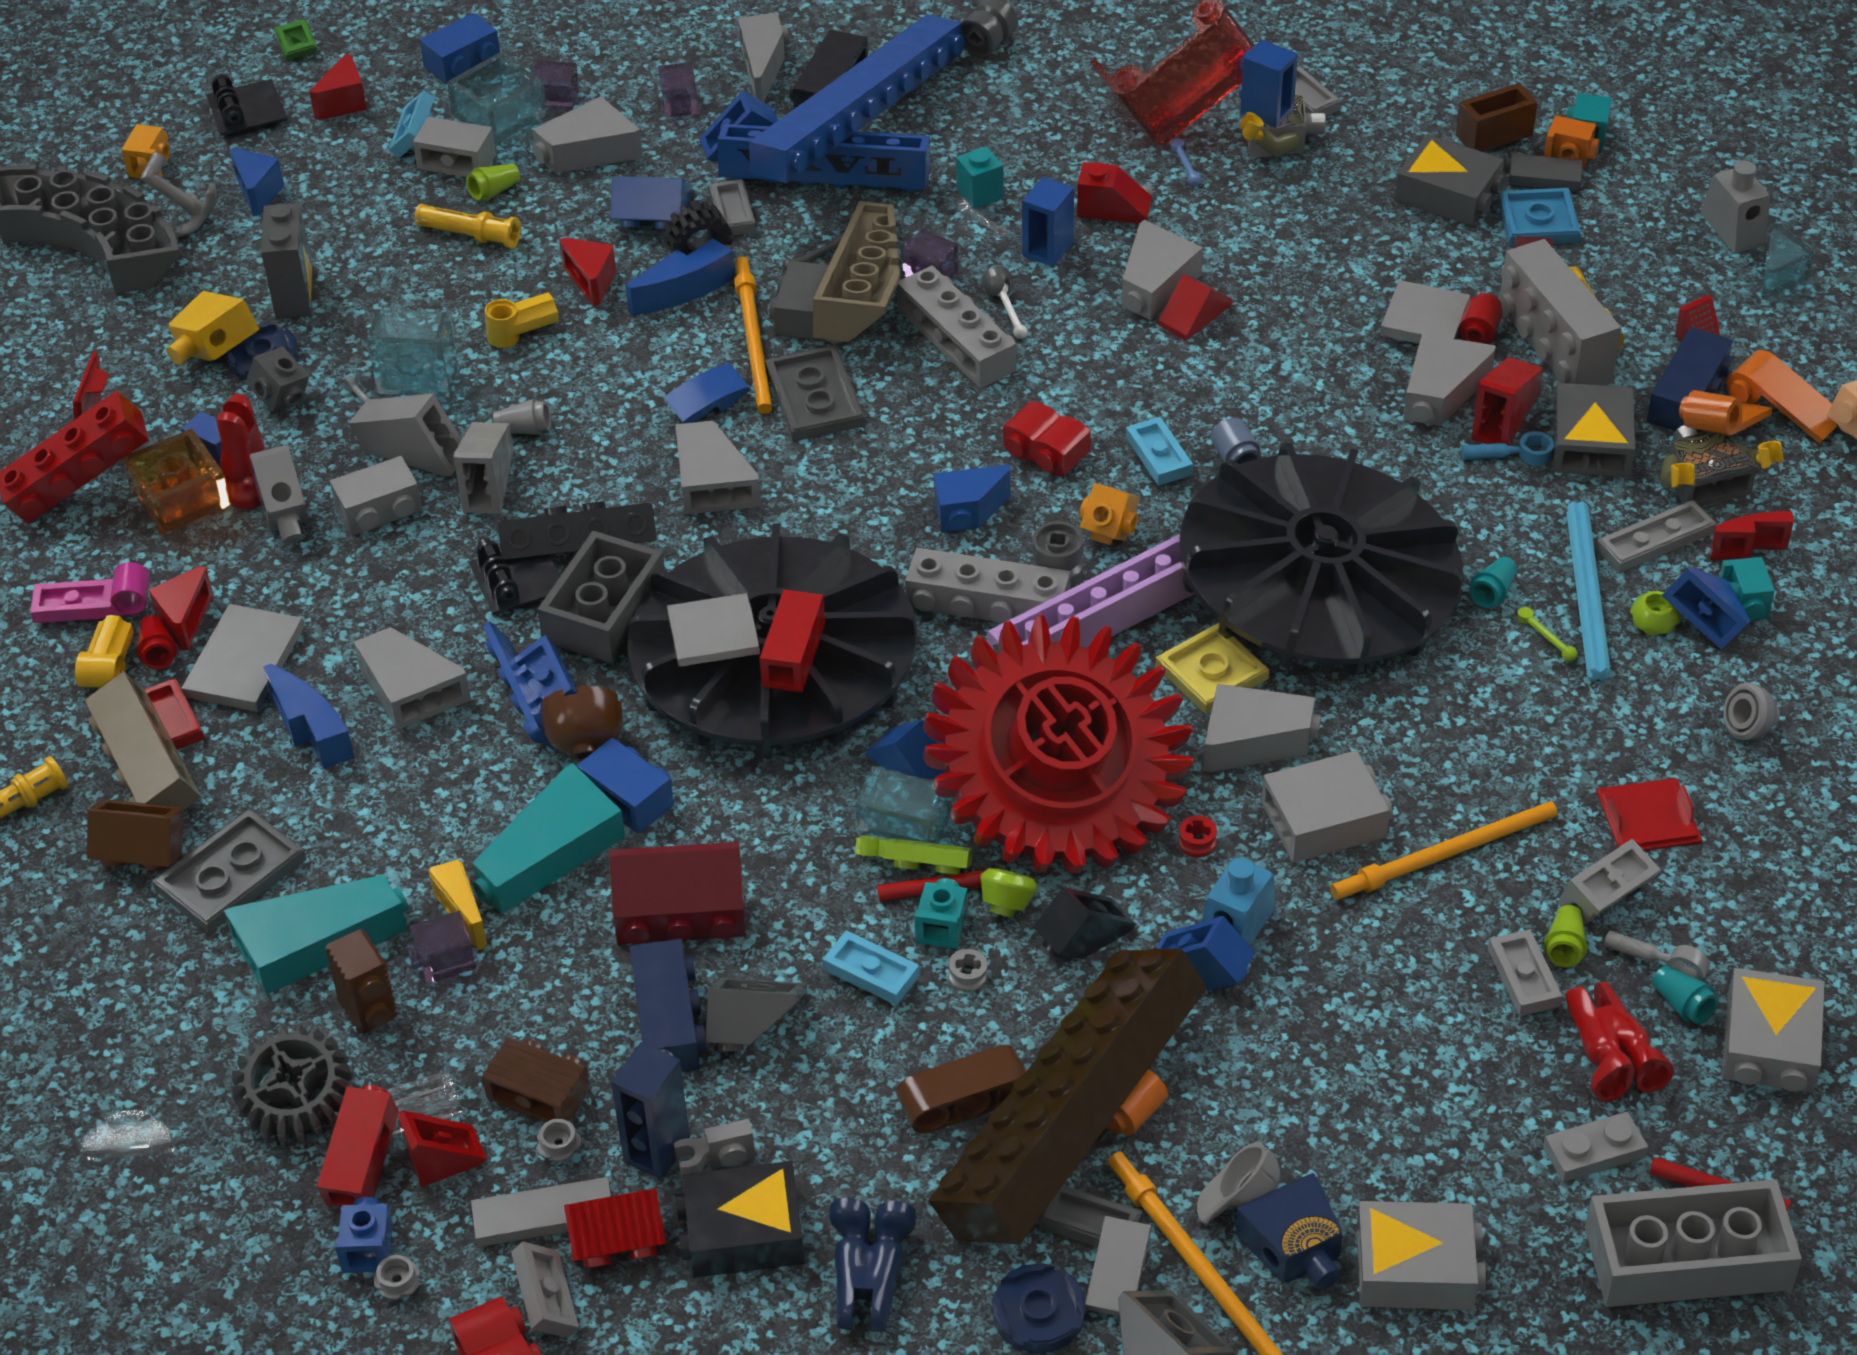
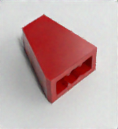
[1471,357,1544,446]

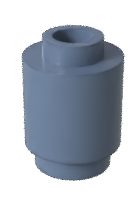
[1211,418,1261,464]

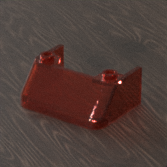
[1090,0,1255,144]

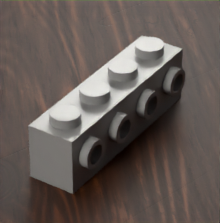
[897,265,1018,389]
[905,547,1070,623]

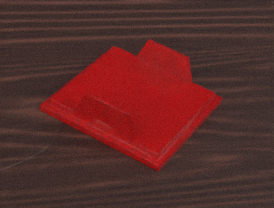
[73,350,109,420]
[1596,778,1703,851]

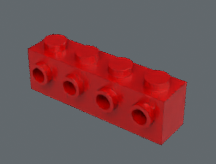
[0,390,149,524]

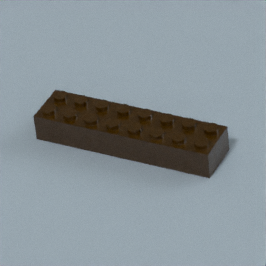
[928,948,1207,1244]

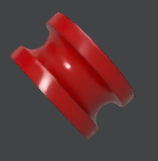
[1179,815,1217,858]

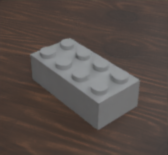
[1498,239,1621,386]
[1585,1179,1802,1307]

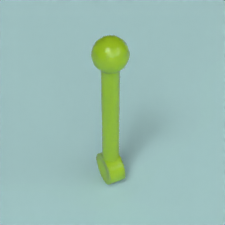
[1517,607,1578,662]

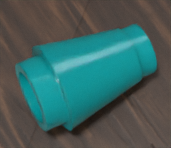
[1469,557,1518,608]
[1652,965,1719,1024]

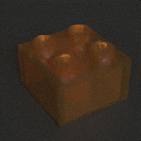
[122,428,231,535]

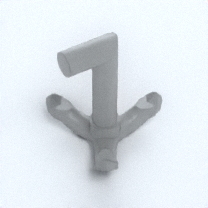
[140,152,217,237]

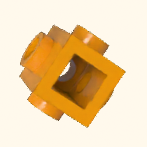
[1079,483,1140,545]

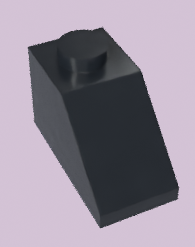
[1033,887,1137,959]

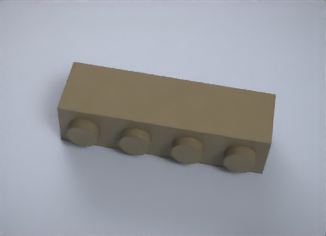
[85,671,201,810]

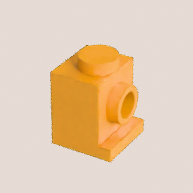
[121,124,170,178]

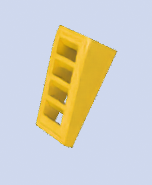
[428,859,487,950]

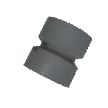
[962,0,1018,58]
[1032,521,1083,589]

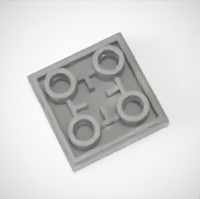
[1380,280,1470,344]

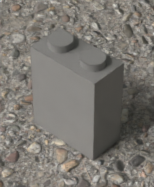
[1261,750,1393,863]

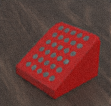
[1675,295,1720,341]

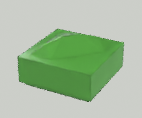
[274,19,317,61]

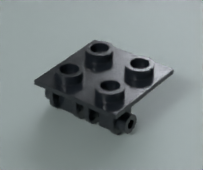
[206,74,287,136]
[468,539,560,615]

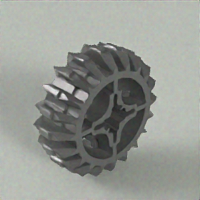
[231,1024,354,1145]

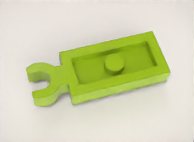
[855,835,974,874]

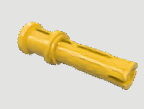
[414,204,521,249]
[0,756,69,819]

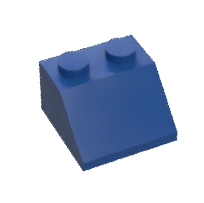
[610,176,692,230]

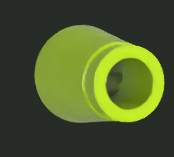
[466,163,520,201]
[1543,905,1588,968]

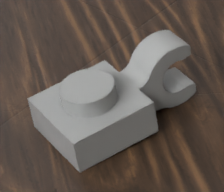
[674,1119,756,1177]

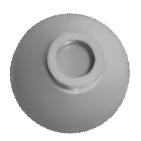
[1723,683,1780,740]

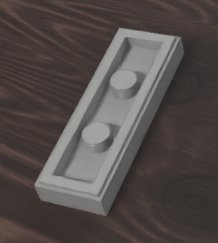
[1596,500,1717,573]
[471,1177,611,1247]

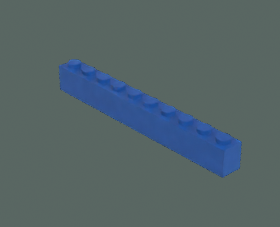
[749,14,964,184]

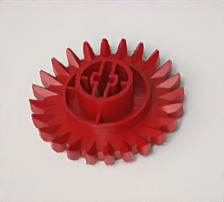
[923,614,1194,874]

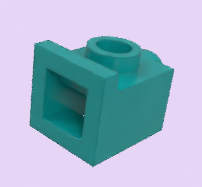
[1720,557,1775,621]
[914,878,968,949]

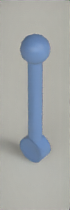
[1170,139,1202,187]

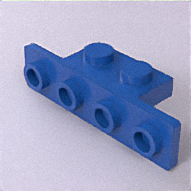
[483,621,577,750]

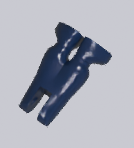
[828,1198,917,1332]

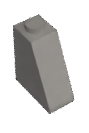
[532,97,643,173]
[1122,220,1203,320]
[1403,334,1496,426]
[348,393,462,477]
[675,421,761,514]
[453,422,514,514]
[354,627,471,730]
[1203,684,1321,772]

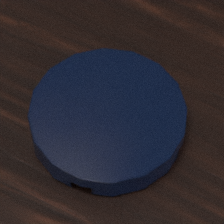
[225,323,299,380]
[992,1263,1086,1353]

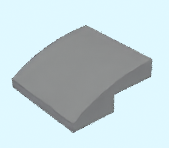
[667,593,760,667]

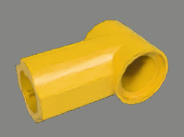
[484,292,559,348]
[75,615,134,688]

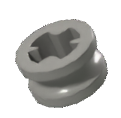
[948,949,988,992]

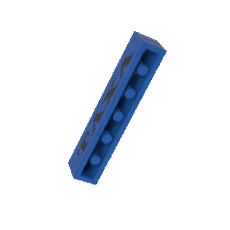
[717,124,930,191]

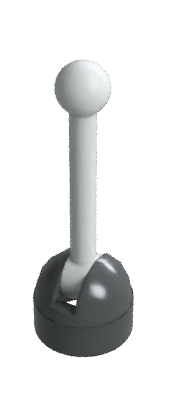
[981,266,1028,339]

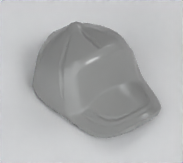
[1197,1142,1280,1225]

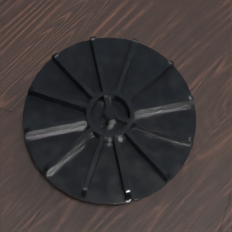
[1179,442,1463,675]
[628,523,917,758]

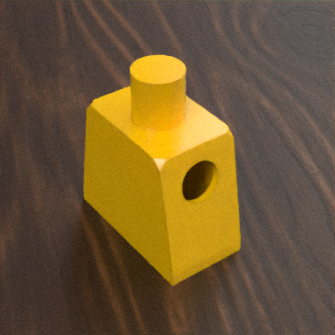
[166,291,260,365]

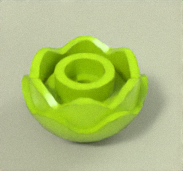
[1630,591,1681,636]

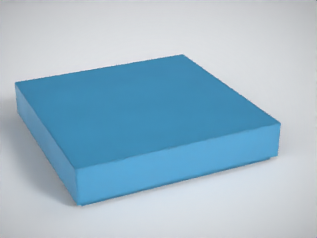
[1498,188,1581,246]

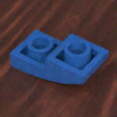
[664,362,751,423]

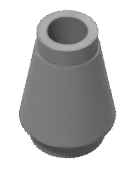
[493,398,551,435]

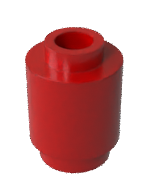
[1458,293,1503,344]

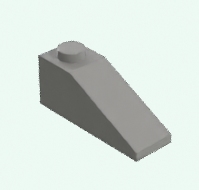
[738,12,789,102]

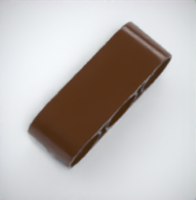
[896,1045,1026,1134]

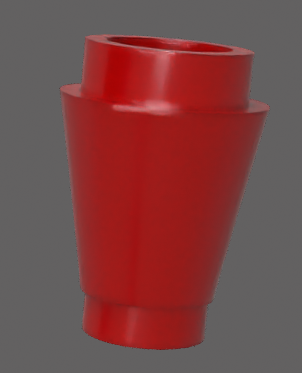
[137,615,177,670]

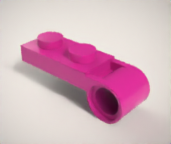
[30,562,150,623]

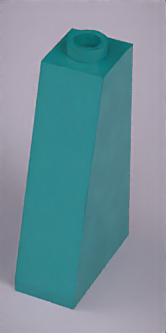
[472,762,625,914]
[224,875,409,995]

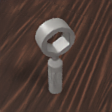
[1604,930,1710,981]

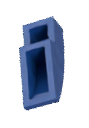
[625,238,735,316]
[263,663,354,769]

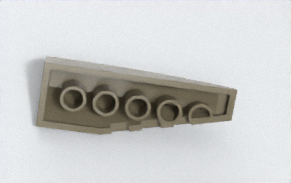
[813,201,900,343]

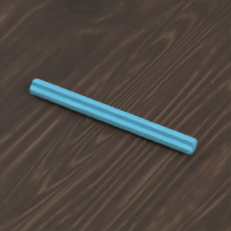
[1566,501,1610,681]

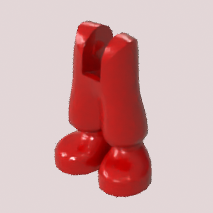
[216,394,265,509]
[1565,982,1674,1102]

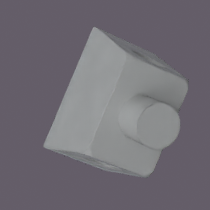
[1701,161,1770,254]

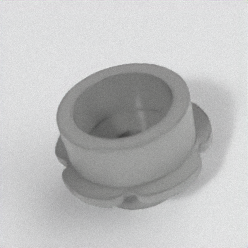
[537,1119,581,1162]
[373,1255,420,1300]

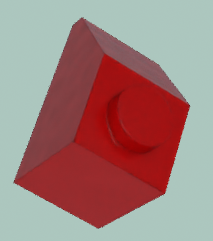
[1077,162,1152,223]

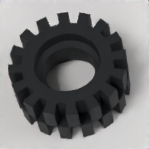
[662,201,732,256]

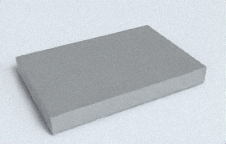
[181,604,304,712]

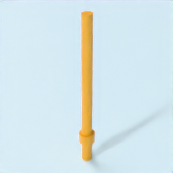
[734,257,772,414]
[1330,801,1558,900]
[1108,1151,1283,1355]

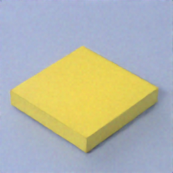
[1155,623,1269,715]

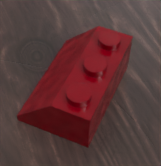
[609,842,746,944]

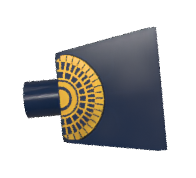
[1235,1173,1343,1289]

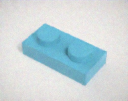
[388,90,434,158]
[1126,417,1193,486]
[822,930,920,1006]

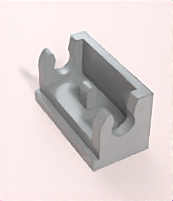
[1558,839,1661,925]

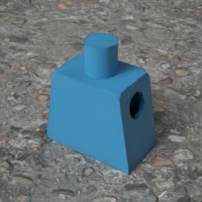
[1203,858,1275,945]

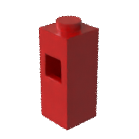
[760,589,825,692]
[316,1085,399,1207]

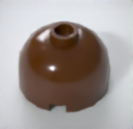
[540,686,623,761]

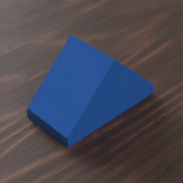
[229,148,284,217]
[1661,566,1750,650]
[866,720,945,796]

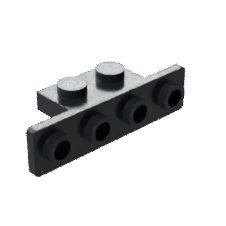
[498,501,657,560]

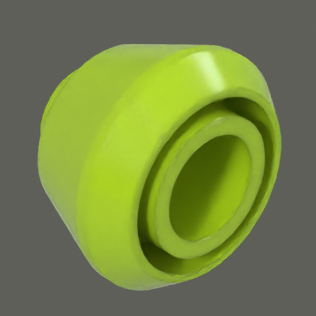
[980,868,1038,917]

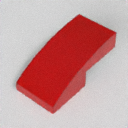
[1709,511,1794,560]

